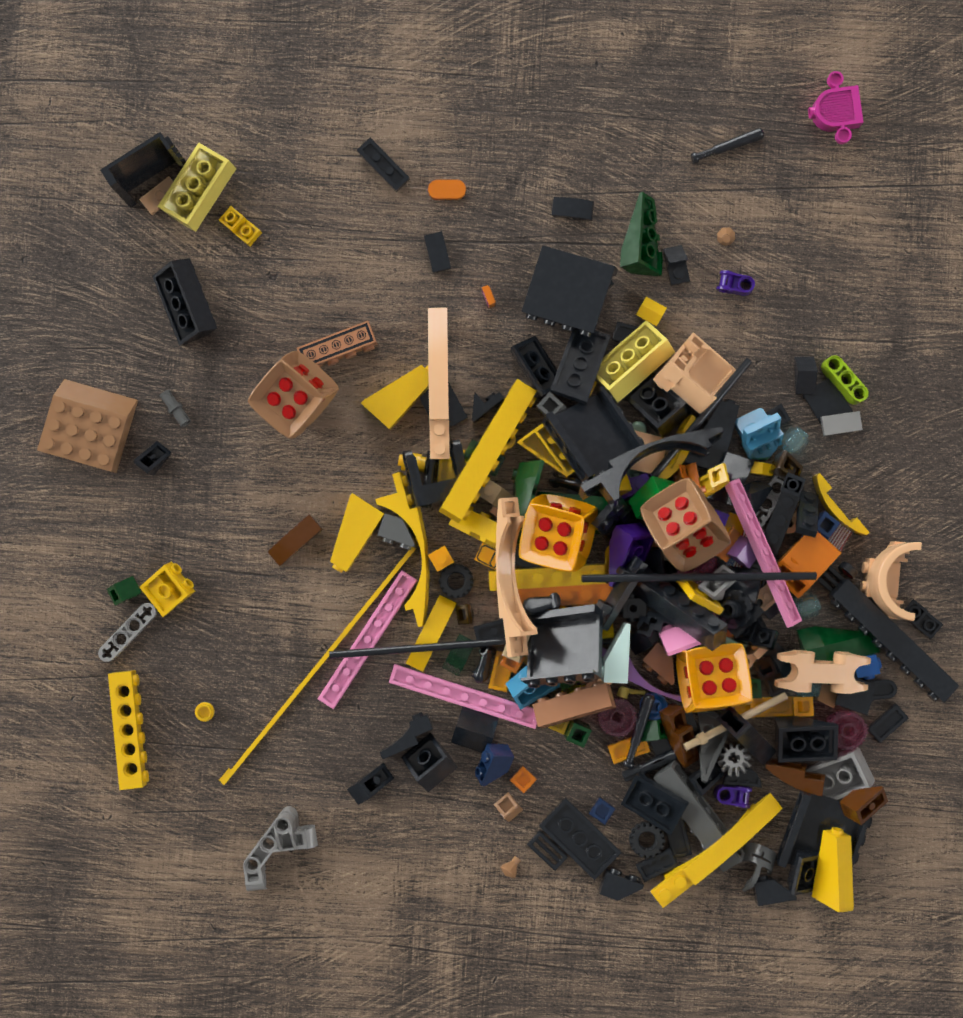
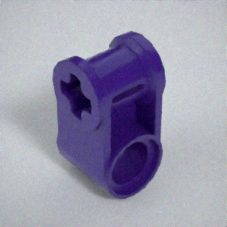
[716,270,755,296]
[713,784,753,808]

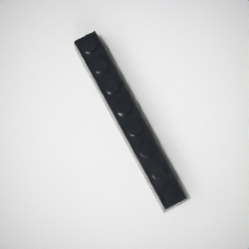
[827,579,959,703]

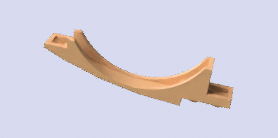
[428,308,450,460]
[496,497,538,657]

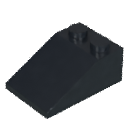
[624,372,691,438]
[775,716,838,763]

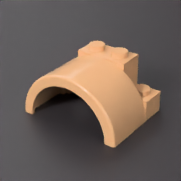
[653,332,736,414]
[860,541,922,621]

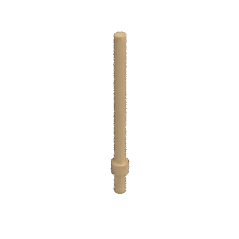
[683,692,788,751]

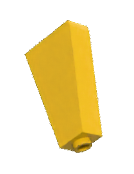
[361,365,429,430]
[330,493,384,573]
[812,827,854,913]

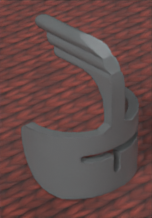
[742,842,777,892]

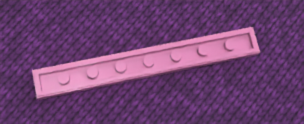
[725,478,802,628]
[318,570,418,709]
[389,664,537,729]

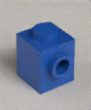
[854,654,882,680]

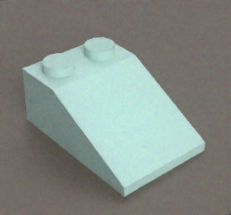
[601,622,631,684]

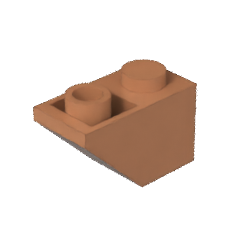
[641,642,675,685]

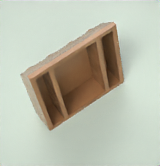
[37,379,138,473]

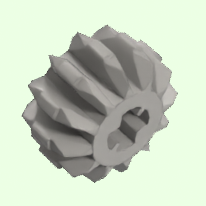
[718,744,751,777]

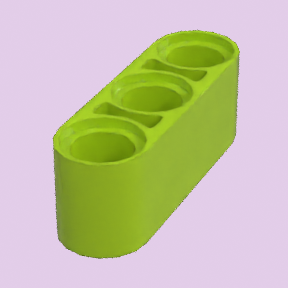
[821,355,868,405]

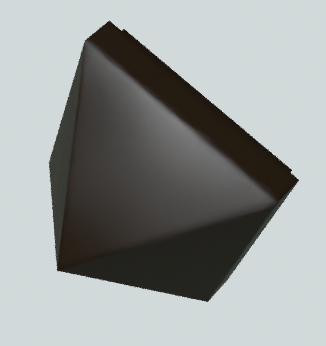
[456,604,474,625]

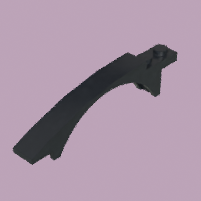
[579,427,724,509]

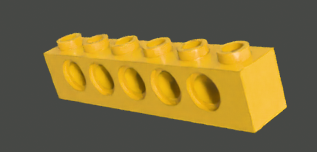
[108,670,149,790]

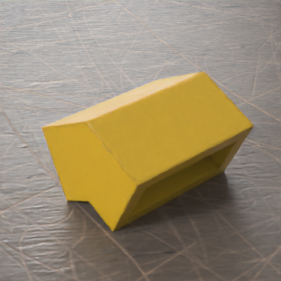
[636,297,667,326]

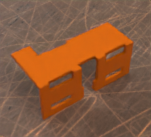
[679,462,706,493]
[716,527,741,563]

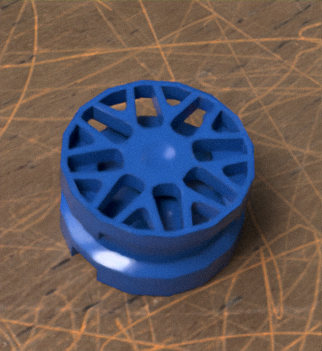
[639,692,668,720]

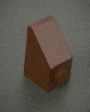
[840,786,888,825]

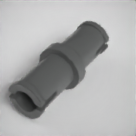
[159,389,191,427]

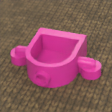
[808,71,864,144]

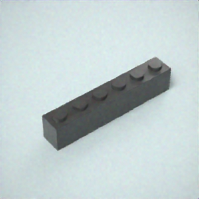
[653,760,745,872]

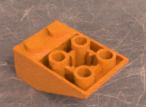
[777,531,841,599]

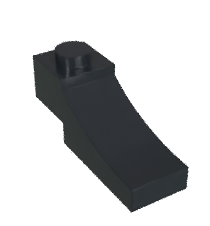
[380,712,433,759]

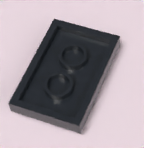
[591,496,637,543]
[621,772,689,835]

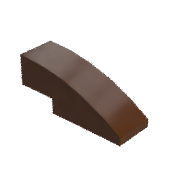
[268,514,323,566]
[659,703,699,768]
[766,758,826,796]

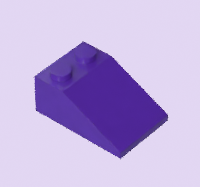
[609,522,654,587]

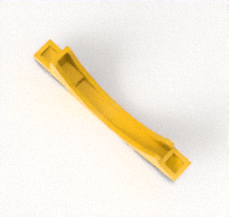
[375,472,430,627]
[650,793,783,908]

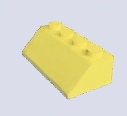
[157,143,236,232]
[596,321,676,403]

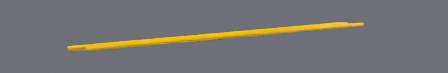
[219,538,419,785]

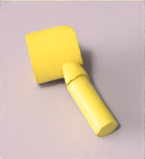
[617,686,645,699]

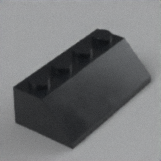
[152,258,218,346]

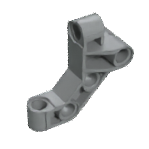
[243,806,318,891]

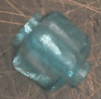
[781,426,809,455]
[794,592,822,620]

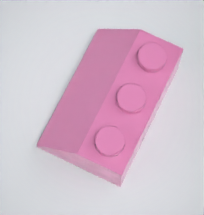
[658,612,716,656]

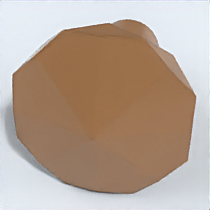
[717,227,735,246]
[500,856,521,879]

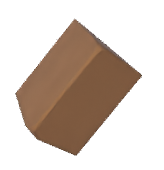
[814,683,837,708]
[494,792,523,822]

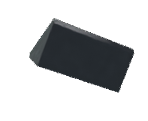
[510,336,557,399]

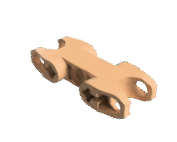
[774,650,871,694]

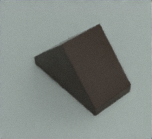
[769,450,803,480]

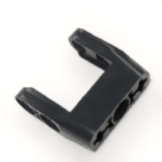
[402,439,466,507]

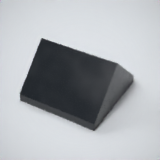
[451,706,499,753]
[787,847,819,896]

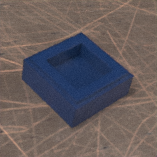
[589,797,616,825]

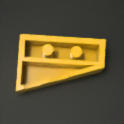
[517,424,575,478]
[448,506,497,549]

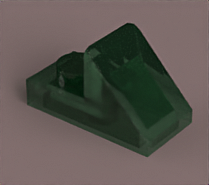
[442,633,473,676]

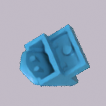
[735,408,784,460]

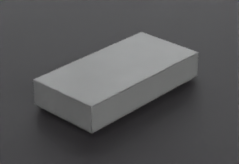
[820,411,863,436]

